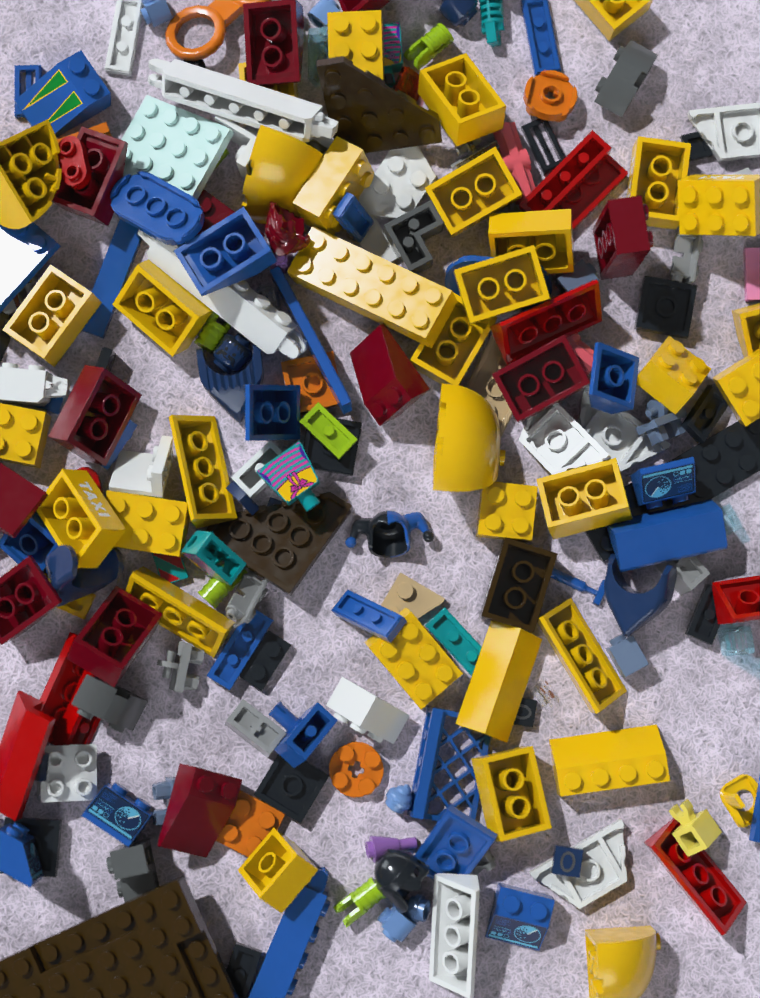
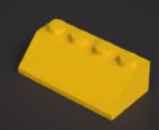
[549,724,670,797]

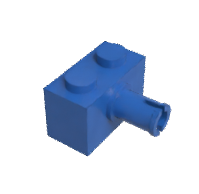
[268,701,338,768]

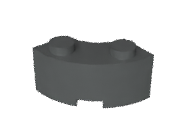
[594,40,658,117]
[71,674,148,733]

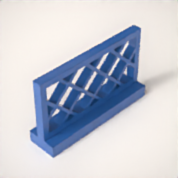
[407,706,491,821]

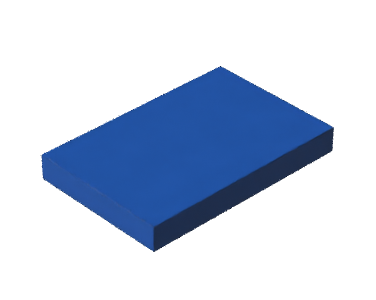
[415,805,498,880]

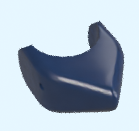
[196,343,264,423]
[45,545,124,607]
[604,553,677,637]

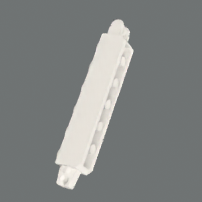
[148,58,339,143]
[137,230,308,359]
[0,363,70,407]

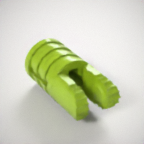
[403,22,454,70]
[194,312,231,354]
[197,562,248,609]
[333,877,386,928]

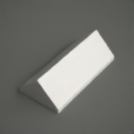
[429,873,480,998]

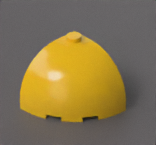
[0,119,62,229]
[241,125,324,225]
[433,383,506,492]
[585,926,661,998]

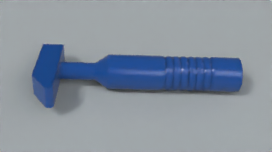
[551,568,605,606]

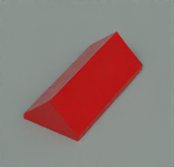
[489,279,602,365]
[712,575,760,624]
[644,818,747,935]

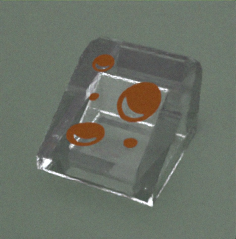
[529,677,560,711]

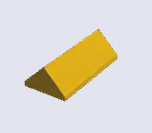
[169,415,237,529]
[126,566,235,658]
[537,598,627,714]
[455,621,542,743]

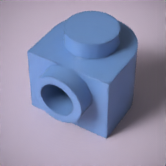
[140,0,173,27]
[307,0,340,36]
[377,906,417,942]

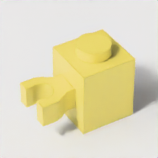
[669,799,722,857]

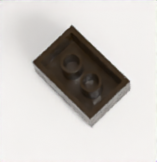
[479,537,558,633]

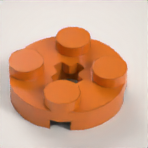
[523,70,577,122]
[329,741,384,797]

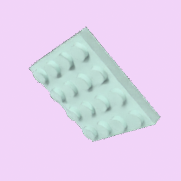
[121,95,234,199]

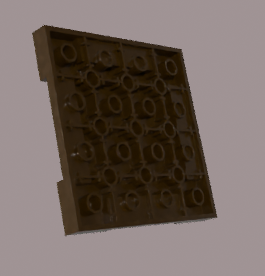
[0,875,239,998]

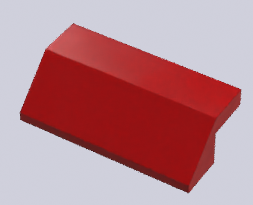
[518,130,628,230]
[40,632,101,745]
[0,690,55,821]

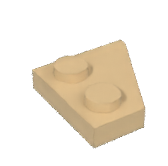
[381,572,445,619]

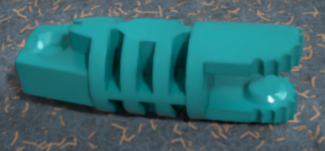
[479,0,505,47]

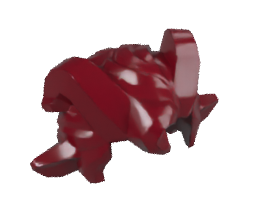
[265,202,311,256]

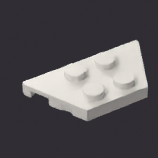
[687,103,760,162]
[359,146,436,219]
[578,386,671,472]
[519,403,611,475]
[529,819,627,909]

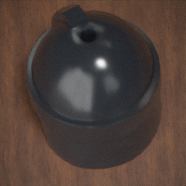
[374,849,429,913]

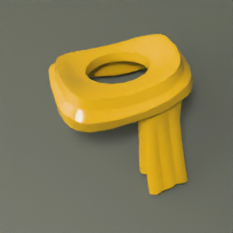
[720,774,758,828]

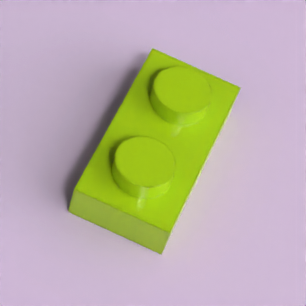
[299,402,358,460]

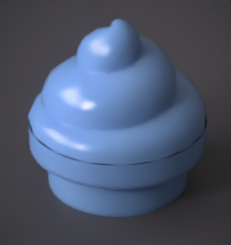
[385,784,413,814]
[405,894,431,923]

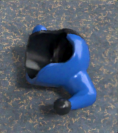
[345,511,434,558]

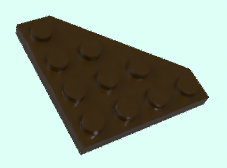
[316,56,442,153]
[205,492,353,596]

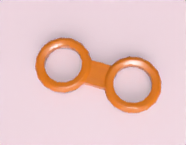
[165,0,272,61]

